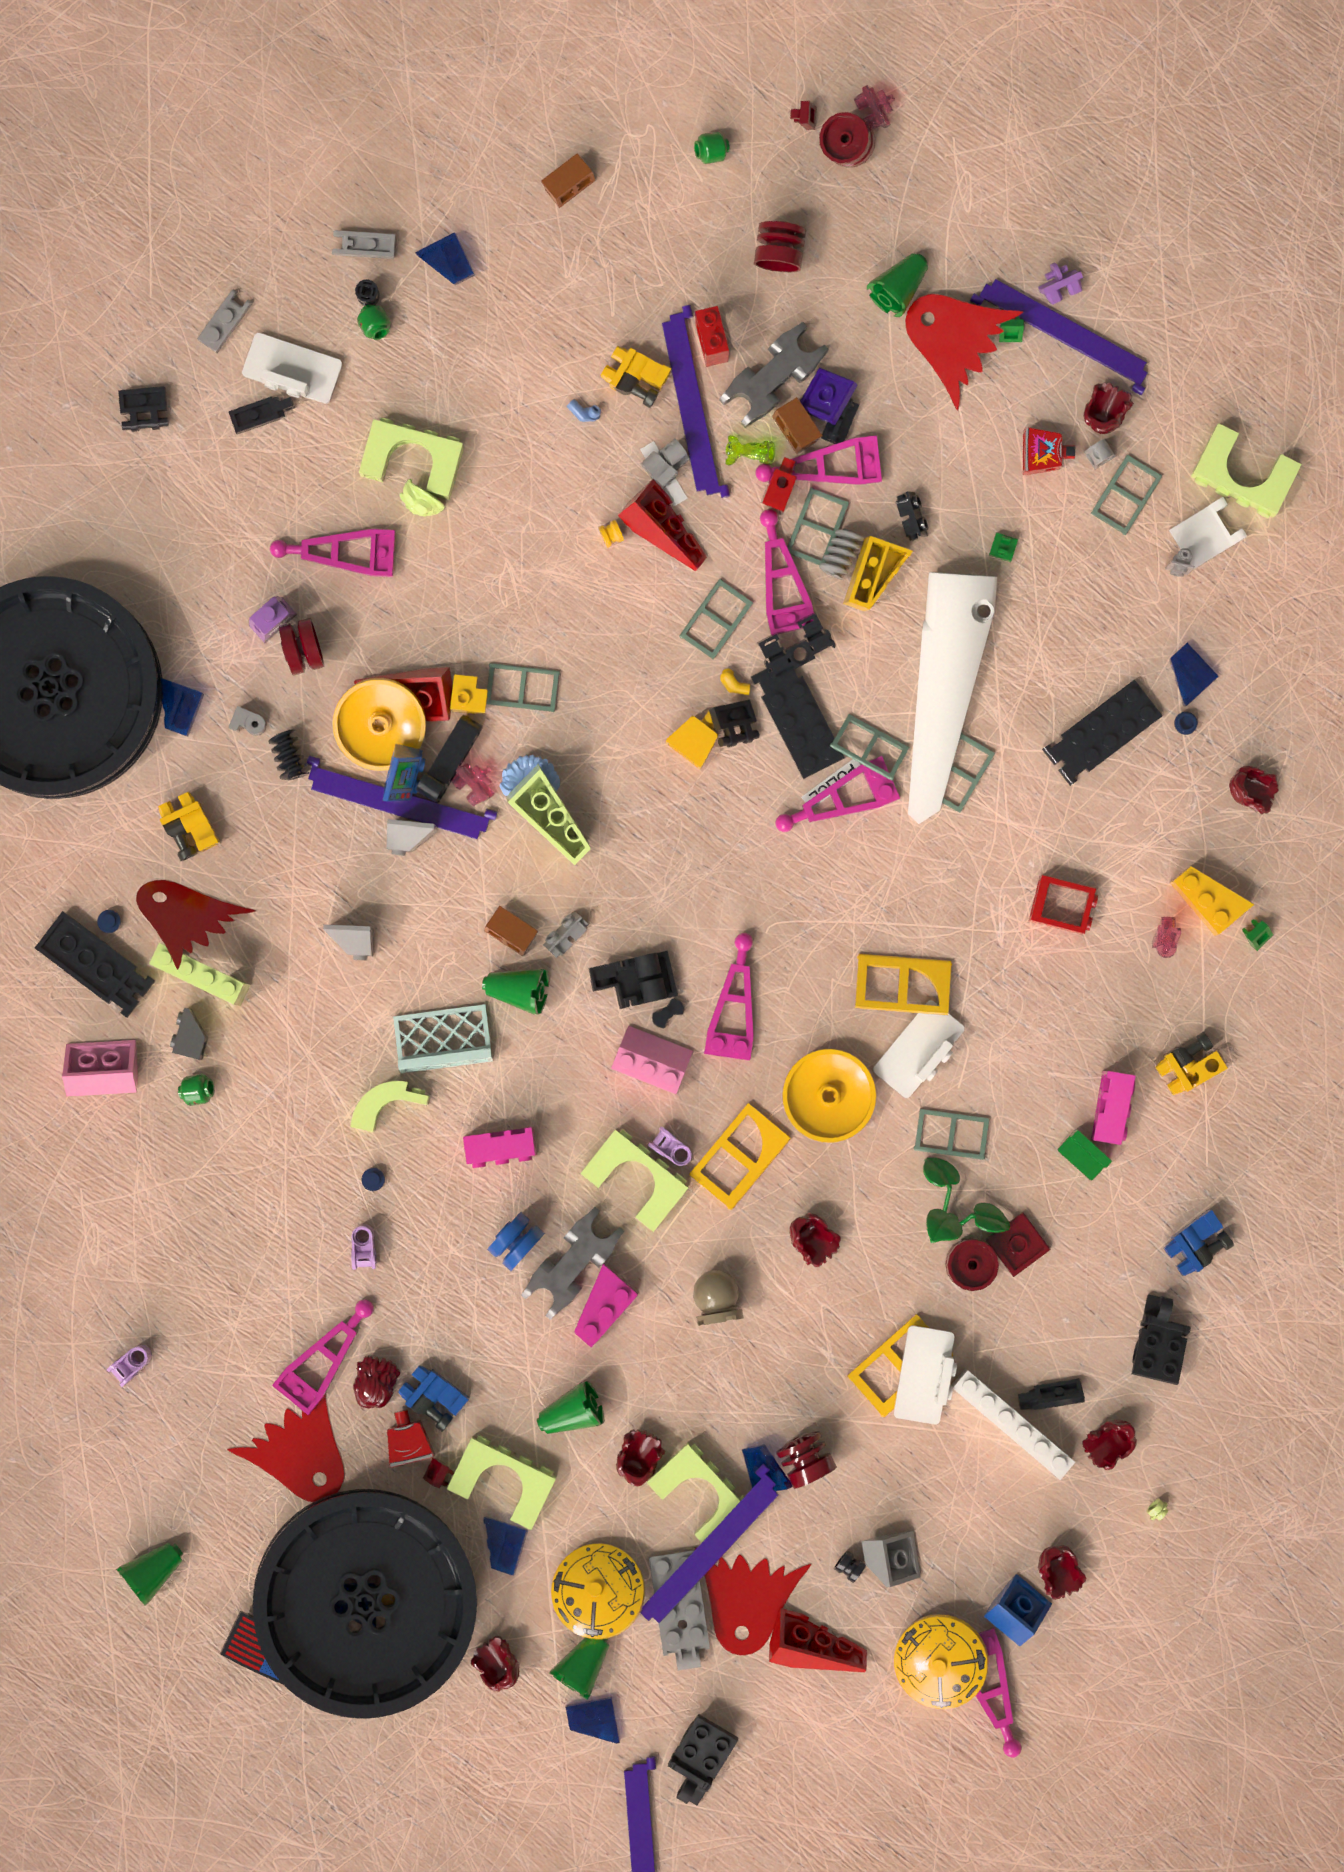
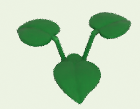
[923,1157,1011,1243]

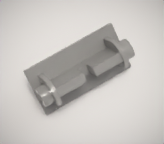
[1165,548,1195,577]
[543,911,589,958]

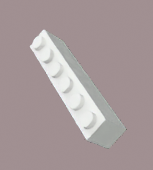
[951,1368,1075,1480]

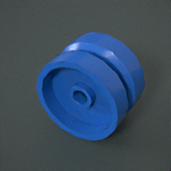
[487,1212,545,1271]

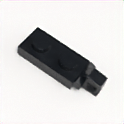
[229,396,295,435]
[1018,1378,1085,1410]

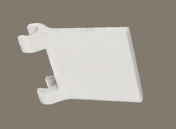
[1169,497,1247,570]

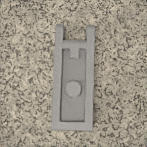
[332,230,396,259]
[197,289,253,353]

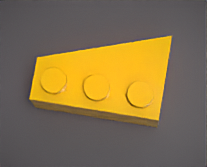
[843,536,913,611]
[1170,866,1254,936]

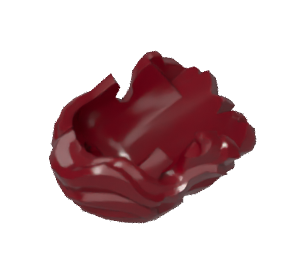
[1083,382,1134,434]
[1229,766,1279,814]
[789,1213,841,1267]
[353,1355,400,1409]
[1082,1420,1137,1470]
[616,1429,666,1487]
[1038,1545,1087,1600]
[471,1636,520,1692]

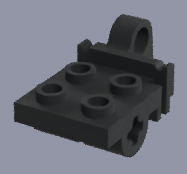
[588,950,678,1009]
[1131,1294,1191,1385]
[668,1714,739,1806]

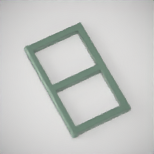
[1091,455,1162,535]
[787,487,849,566]
[679,579,753,659]
[487,663,560,712]
[830,714,909,780]
[942,732,995,813]
[913,1109,989,1160]

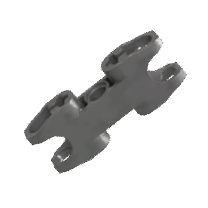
[719,322,829,428]
[521,1207,624,1320]

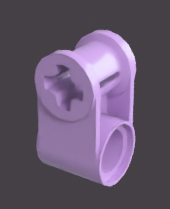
[648,1126,692,1166]
[351,1224,377,1270]
[107,1345,152,1387]

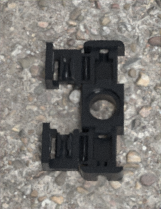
[757,613,836,679]

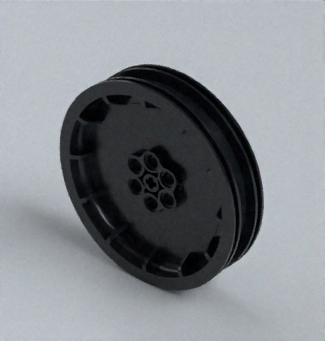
[0,576,163,799]
[253,1489,477,1719]

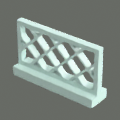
[393,1004,493,1074]

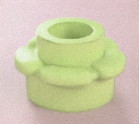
[1147,1498,1168,1520]

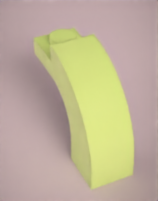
[350,1081,430,1132]

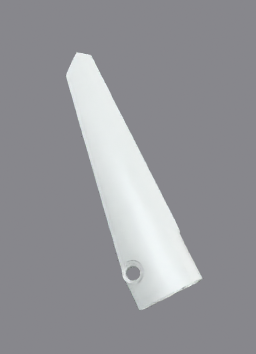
[908,572,998,824]

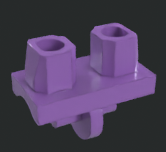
[1038,262,1083,305]

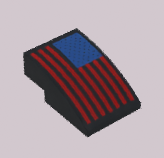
[220,1611,282,1684]

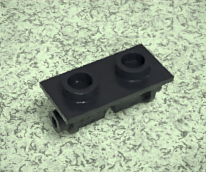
[821,398,860,444]
[896,491,928,541]

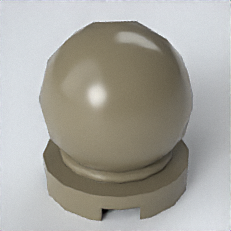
[693,1270,744,1326]

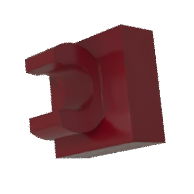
[790,101,817,130]
[423,1457,454,1489]

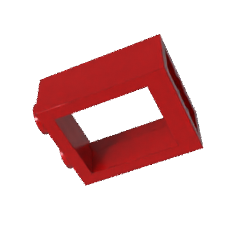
[695,305,729,367]
[1028,875,1098,935]

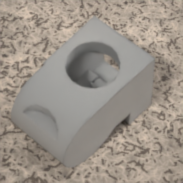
[660,439,690,471]
[1084,439,1115,470]
[640,451,678,489]
[228,706,266,736]

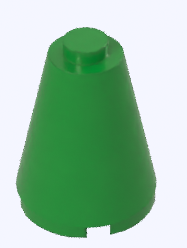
[867,253,928,317]
[482,969,549,1015]
[537,1381,605,1434]
[116,1542,183,1606]
[549,1638,610,1700]

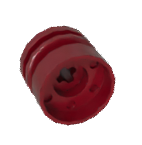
[754,221,806,273]
[776,1431,837,1489]

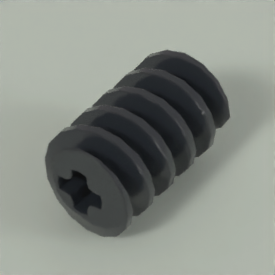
[268,729,309,781]

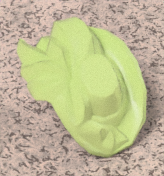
[400,479,445,517]

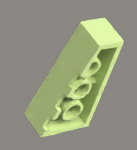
[506,764,591,865]

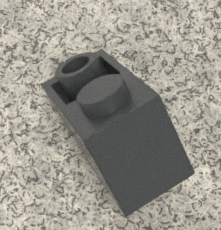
[170,1008,208,1060]

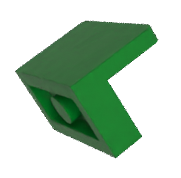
[1057,1129,1112,1181]

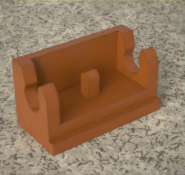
[541,153,596,208]
[772,397,822,454]
[484,905,538,957]

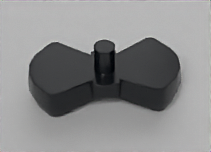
[652,998,684,1029]

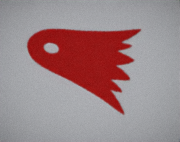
[905,294,1023,411]
[136,880,256,970]
[227,1382,344,1502]
[694,1547,811,1656]

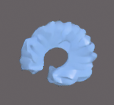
[500,754,560,796]

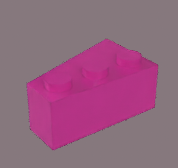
[1091,1071,1136,1145]
[463,1127,537,1168]
[574,1263,638,1348]

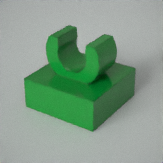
[999,316,1024,342]
[989,532,1018,563]
[1242,919,1273,951]

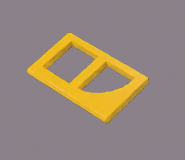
[855,953,952,1015]
[689,1103,791,1210]
[847,1314,954,1417]

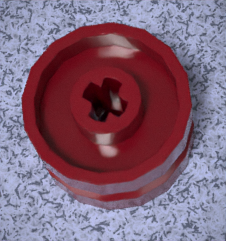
[819,112,875,168]
[279,618,325,676]
[945,1238,999,1291]

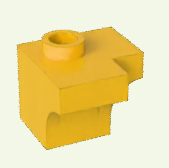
[450,674,488,714]

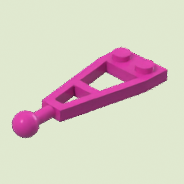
[755,435,882,485]
[760,509,814,635]
[270,529,396,577]
[775,756,900,832]
[704,933,753,1061]
[272,1299,374,1415]
[975,1628,1022,1758]

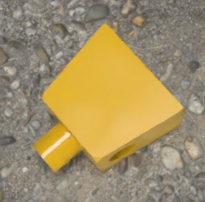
[665,711,718,770]

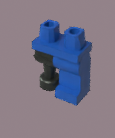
[1163,1210,1234,1276]
[398,1365,469,1432]

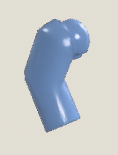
[566,399,601,422]

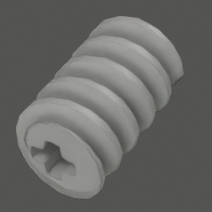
[819,529,864,580]

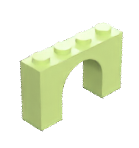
[359,418,464,500]
[1191,423,1302,518]
[149,943,250,1006]
[580,1129,688,1232]
[447,1435,556,1530]
[646,1442,744,1542]

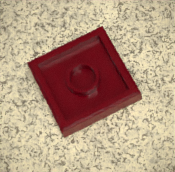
[985,1212,1051,1277]

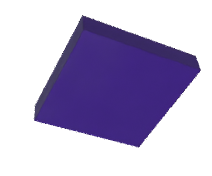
[800,367,858,425]

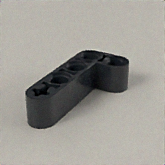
[416,714,483,804]

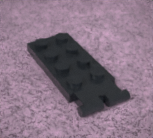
[751,667,845,780]
[1042,679,1162,786]
[35,911,155,1018]

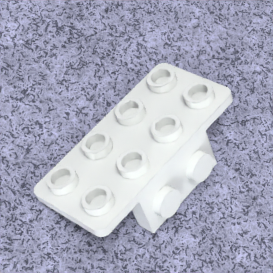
[242,333,342,404]
[873,1000,964,1098]
[894,1325,957,1424]

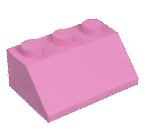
[611,1026,693,1094]
[62,1040,138,1096]

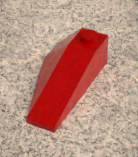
[618,479,707,571]
[354,667,453,721]
[769,1608,867,1673]

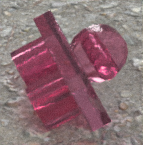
[854,85,895,129]
[451,763,495,806]
[1152,917,1181,958]

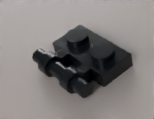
[118,386,169,432]
[709,699,760,747]

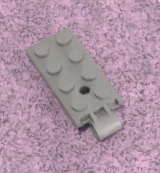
[649,1550,710,1671]

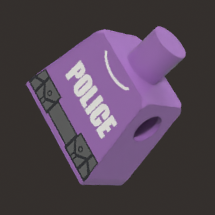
[249,596,297,643]

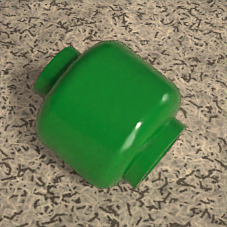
[694,132,730,164]
[357,304,391,340]
[178,1074,215,1106]

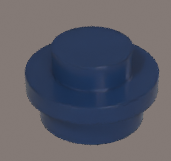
[1174,712,1198,735]
[97,910,121,933]
[361,1168,385,1191]

